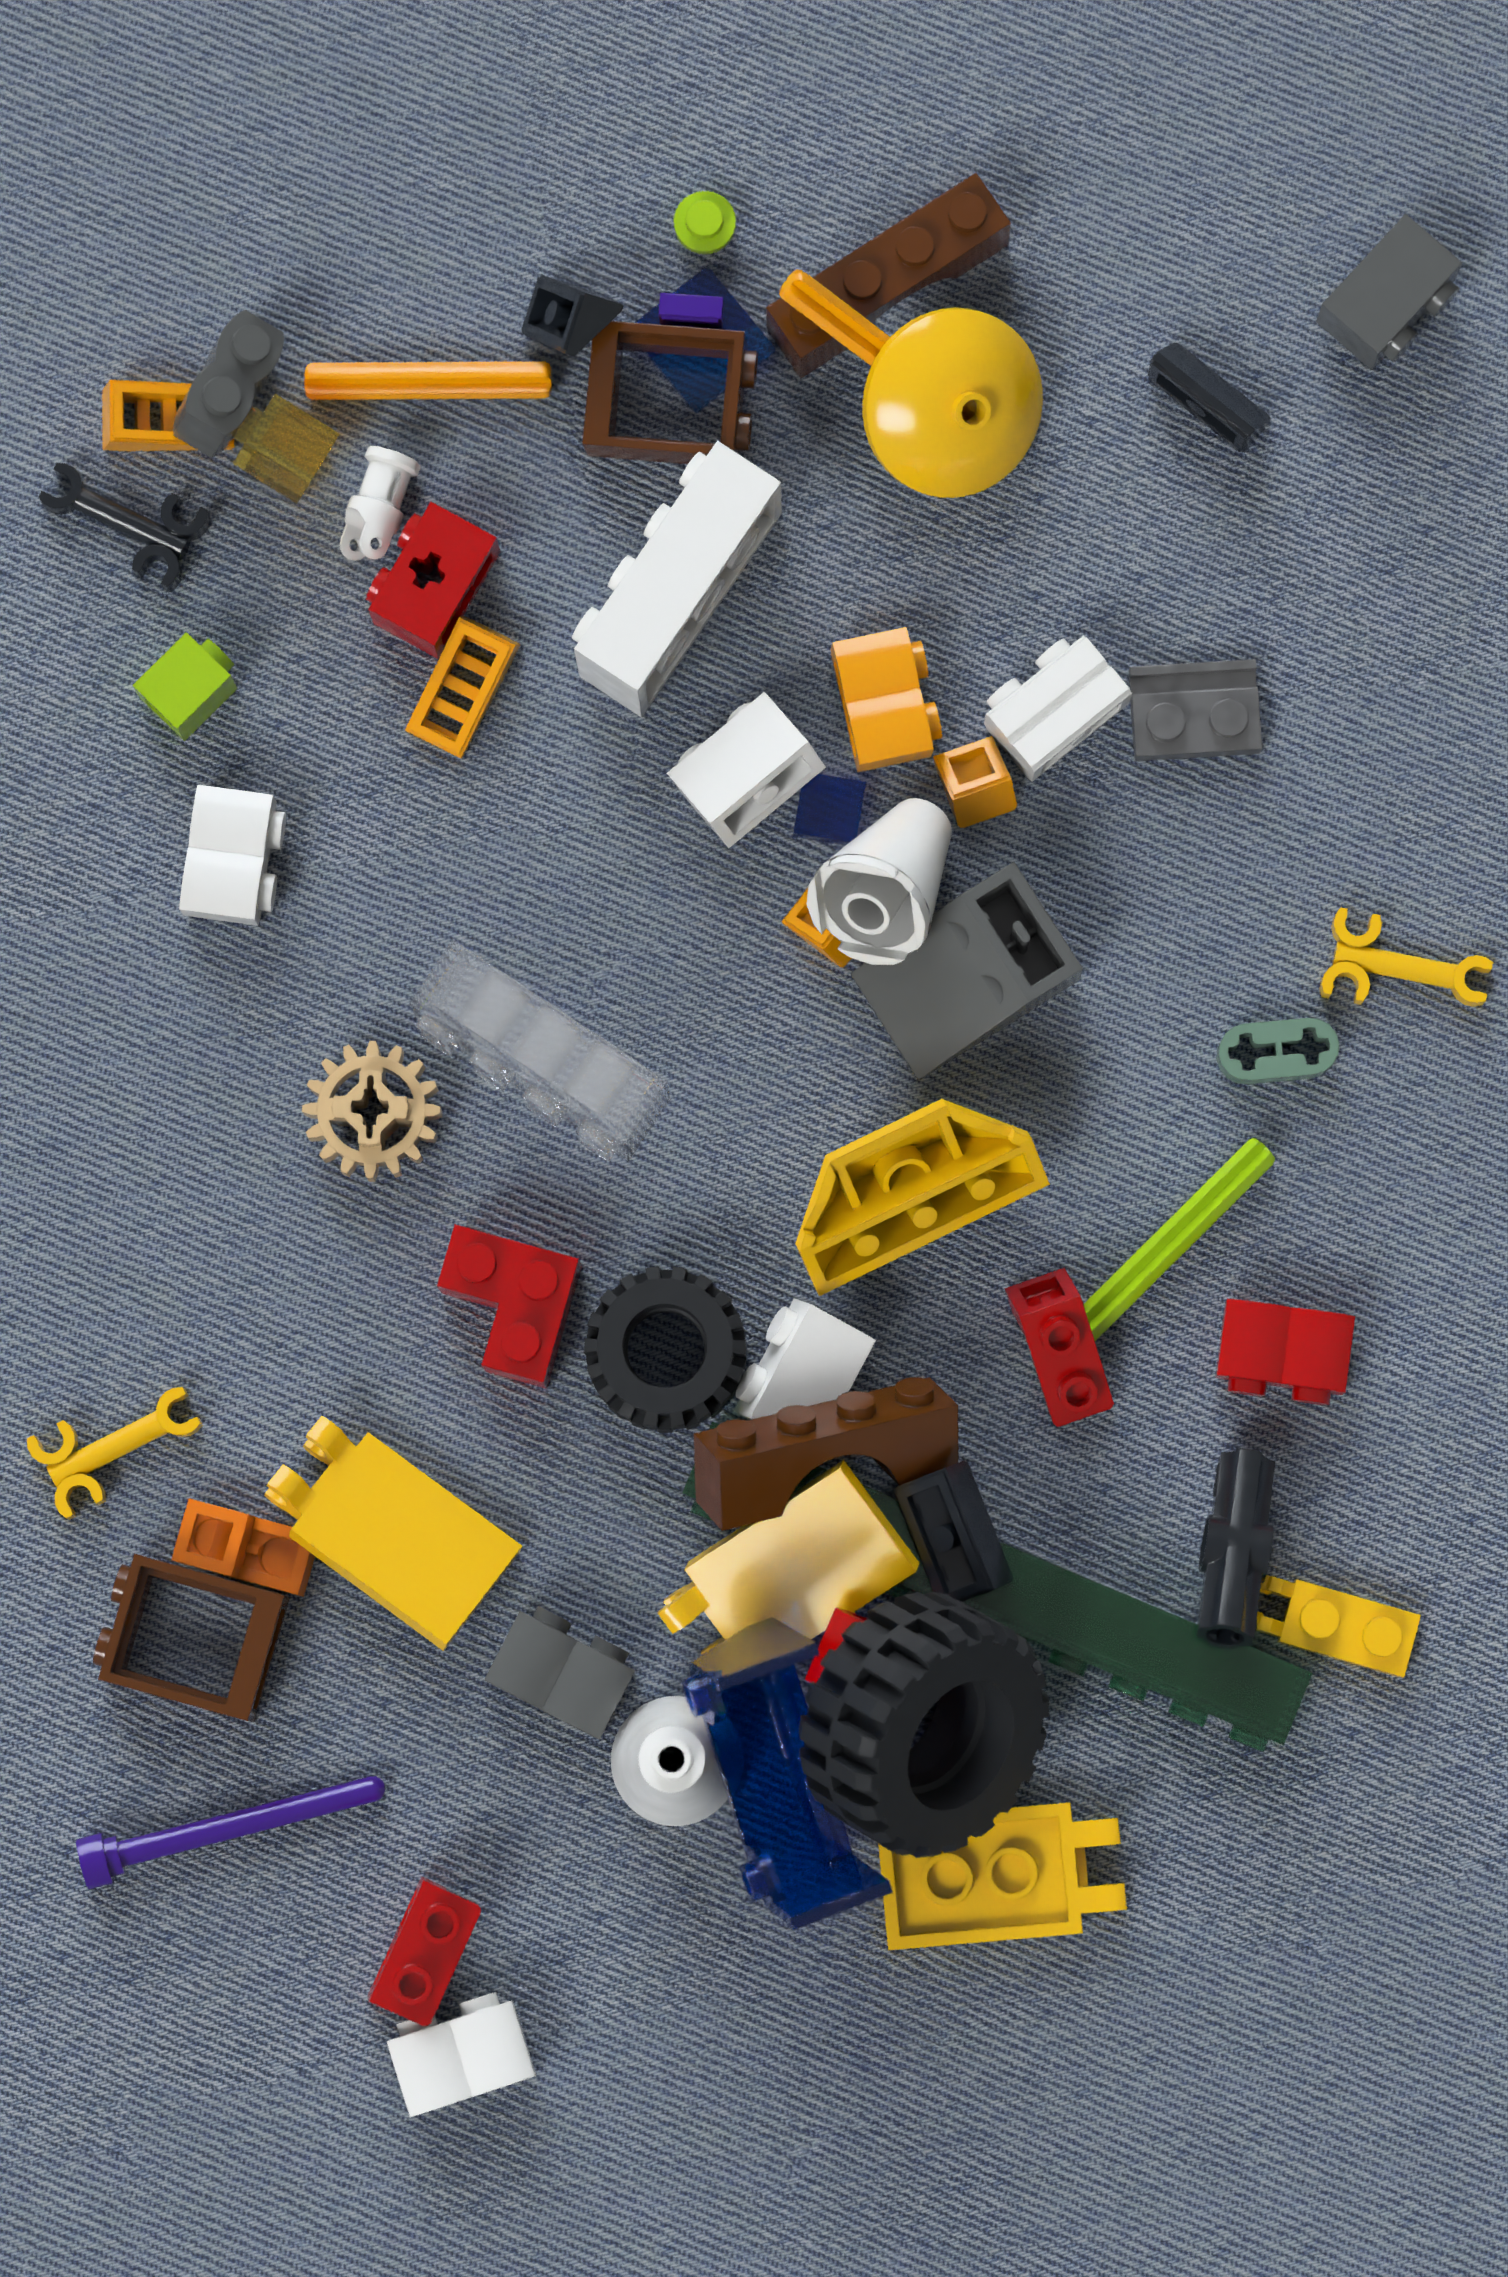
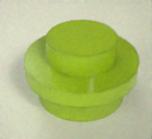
[673,191,736,254]

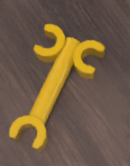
[1319,907,1493,1007]
[27,1387,203,1520]

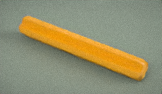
[779,269,976,421]
[304,361,552,400]

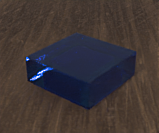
[793,774,866,846]

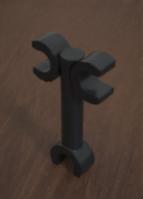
[38,463,210,593]

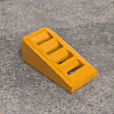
[102,380,234,451]
[405,616,520,759]

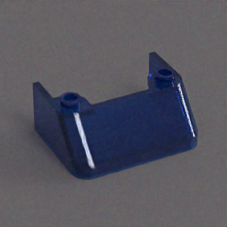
[682,1617,893,1930]

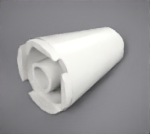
[806,798,952,965]
[611,1696,740,1826]

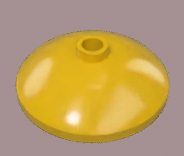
[862,307,1043,498]

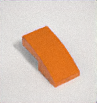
[171,1498,315,1597]

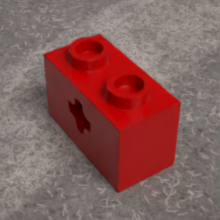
[366,502,500,659]

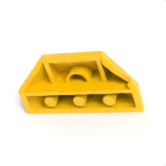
[795,1099,1050,1296]

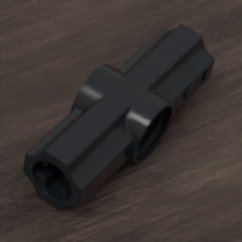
[1196,1448,1275,1650]

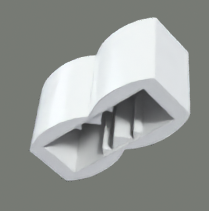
[179,785,286,926]
[386,1992,537,2117]

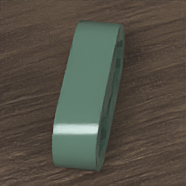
[1216,1018,1339,1084]

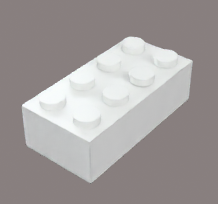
[572,440,782,717]

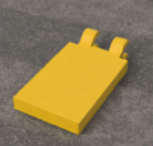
[264,1416,522,1651]
[657,1460,920,1685]
[878,1802,1127,1950]

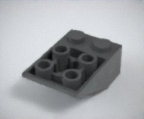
[851,862,1083,1081]

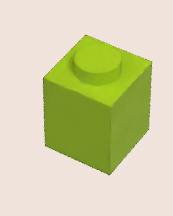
[132,632,238,742]

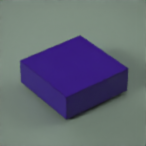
[659,293,724,330]

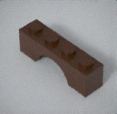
[766,173,1011,379]
[694,1377,959,1531]

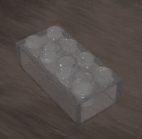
[409,940,671,1162]

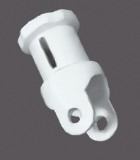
[340,446,421,561]

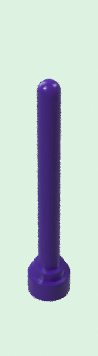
[76,1776,385,1890]

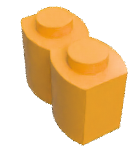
[831,627,942,772]

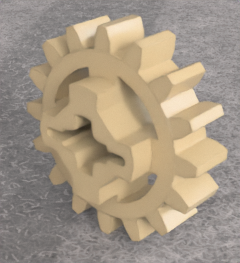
[302,1041,442,1182]

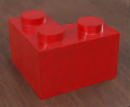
[437,1224,582,1389]

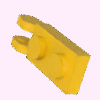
[1256,1575,1421,1678]

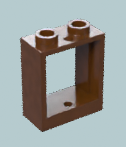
[582,321,758,464]
[93,1554,290,1722]

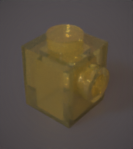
[233,393,340,504]

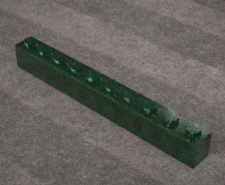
[682,1422,1313,1753]

